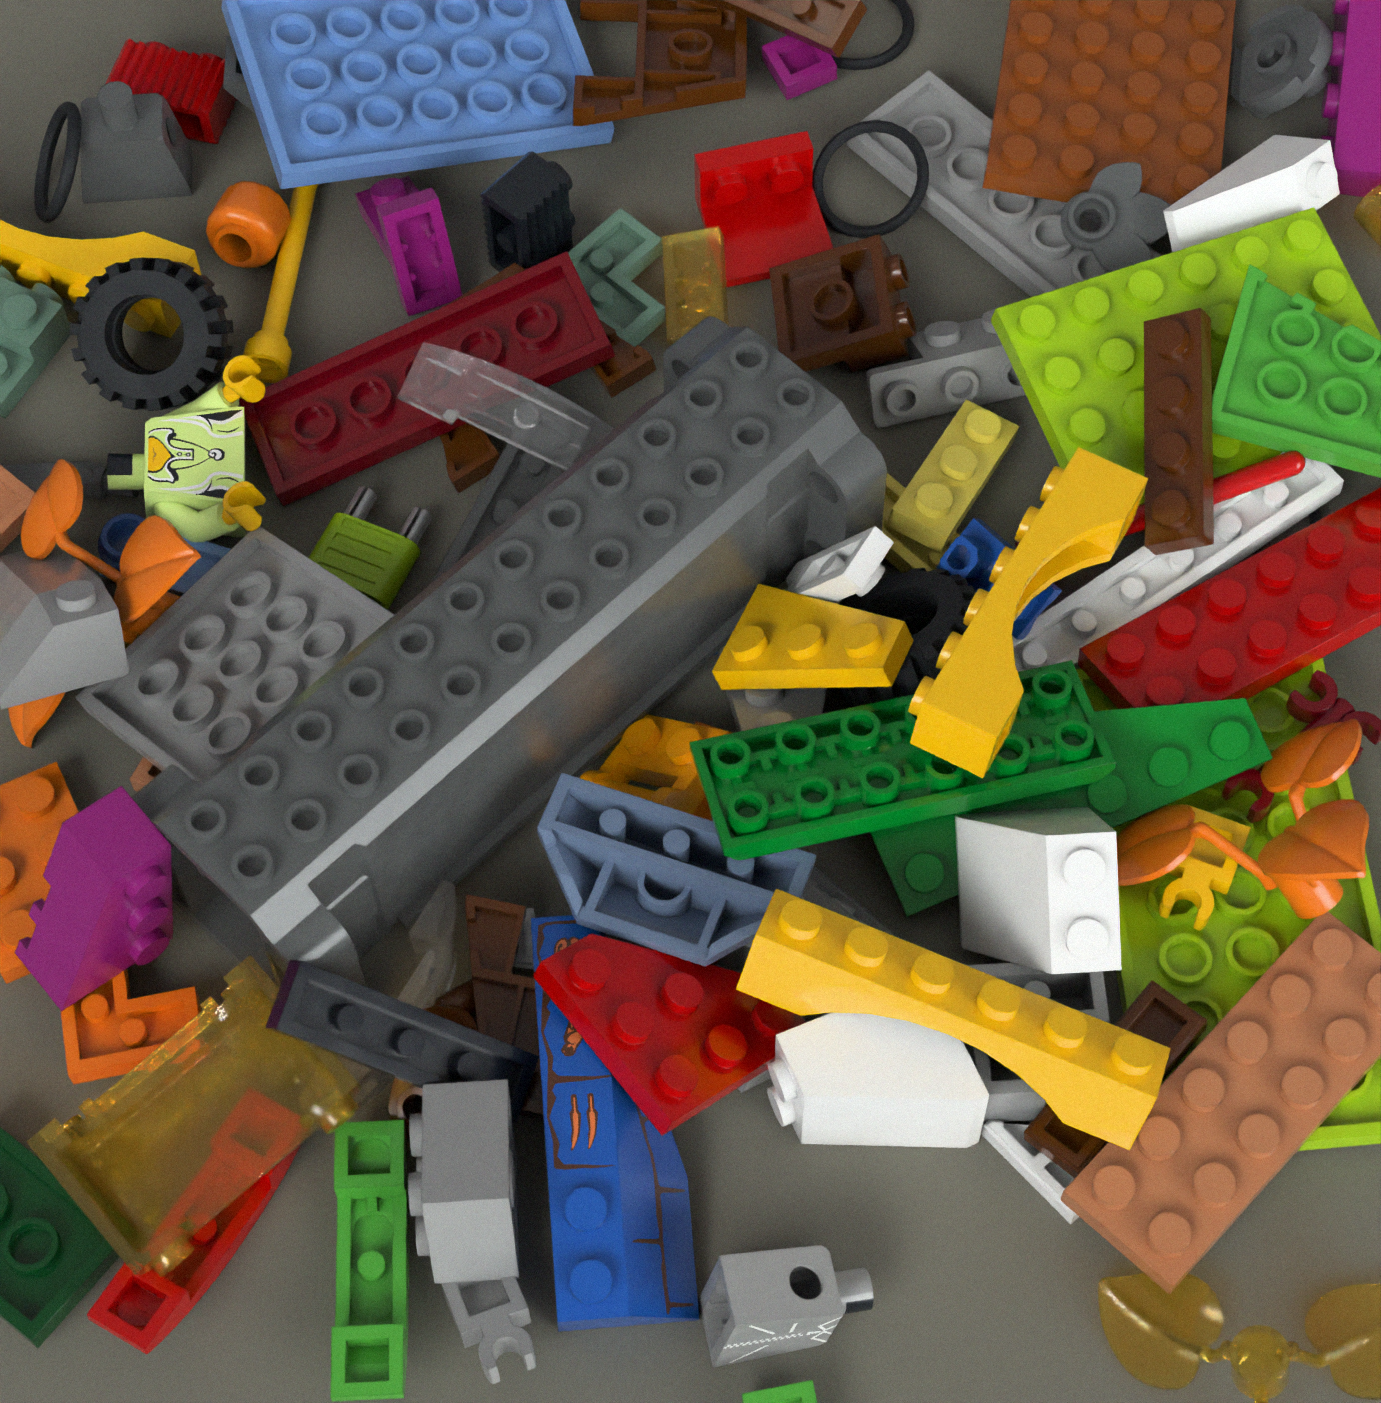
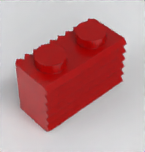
[105,38,238,144]

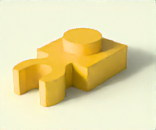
[1159,805,1251,931]

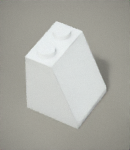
[955,807,1122,974]
[767,1012,989,1148]

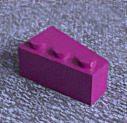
[15,786,173,1012]

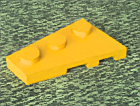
[712,584,914,690]

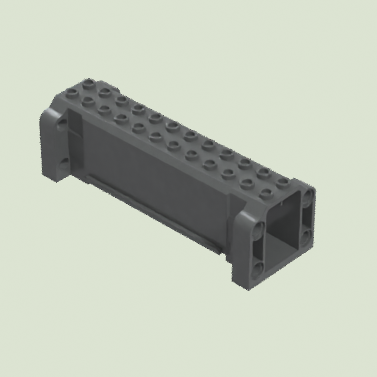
[131,316,887,1056]

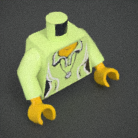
[107,355,266,542]

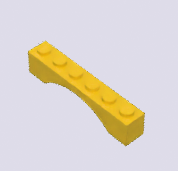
[0,220,202,338]
[908,447,1148,778]
[736,888,1171,1150]

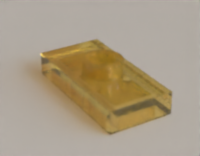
[662,226,729,346]

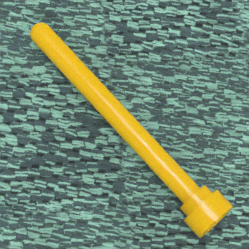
[243,184,318,383]

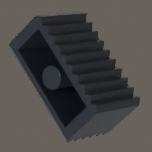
[480,151,576,272]

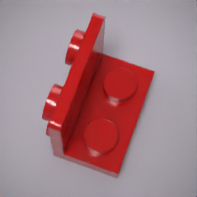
[694,131,833,287]

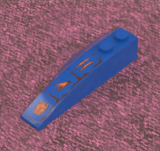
[531,915,699,1332]

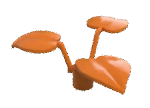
[8,459,201,748]
[1116,719,1369,919]

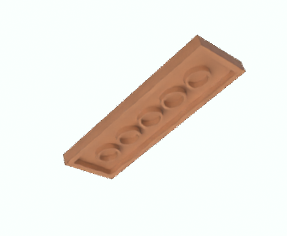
[1060,912,1381,1294]

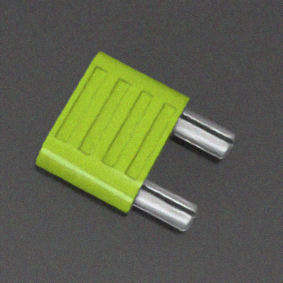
[308,486,432,610]

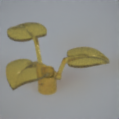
[1098,1273,1381,1403]

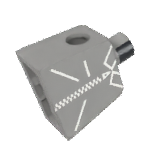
[698,1245,874,1368]

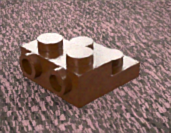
[769,234,917,372]

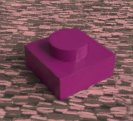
[761,35,837,100]

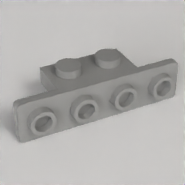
[866,309,1026,428]

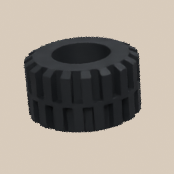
[69,257,234,411]
[839,568,976,708]

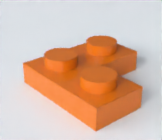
[60,969,208,1085]

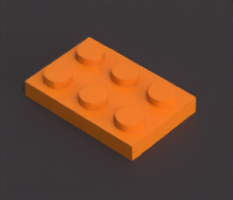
[0,761,79,984]

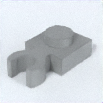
[441,1276,536,1384]

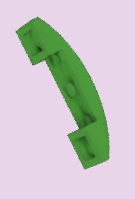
[330,1120,409,1402]

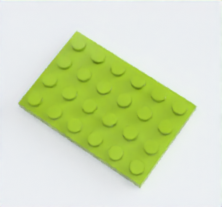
[991,207,1381,505]

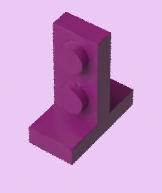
[355,176,463,317]

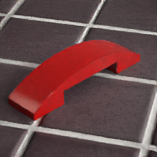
[86,1089,310,1355]

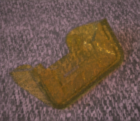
[27,955,362,1277]

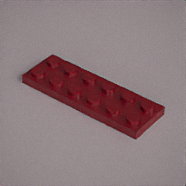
[239,251,615,506]

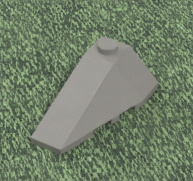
[0,543,129,710]

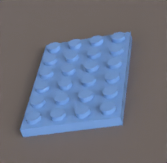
[221,0,615,189]

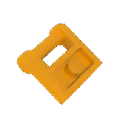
[580,714,730,814]

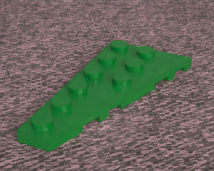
[870,698,1273,917]

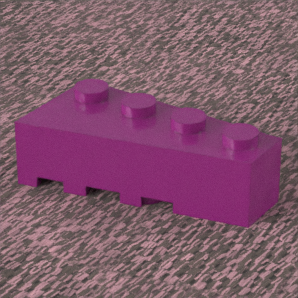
[1320,0,1381,199]

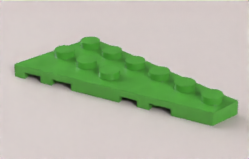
[1212,264,1381,478]

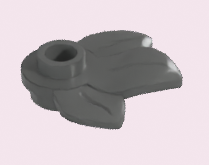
[1060,162,1171,272]

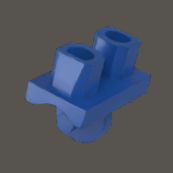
[936,518,1062,640]

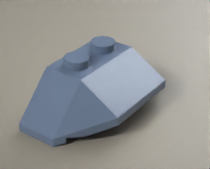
[537,773,816,967]

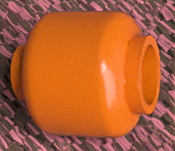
[206,181,291,268]

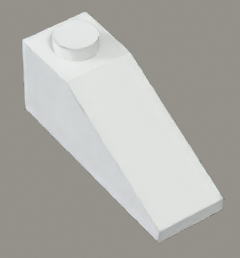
[1163,135,1340,252]

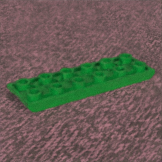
[690,660,1116,860]

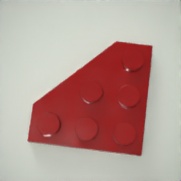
[533,933,807,1136]

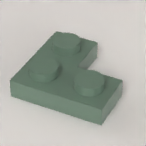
[568,208,666,347]

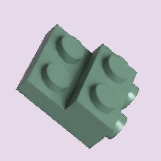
[0,265,70,419]

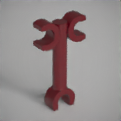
[1221,670,1381,823]

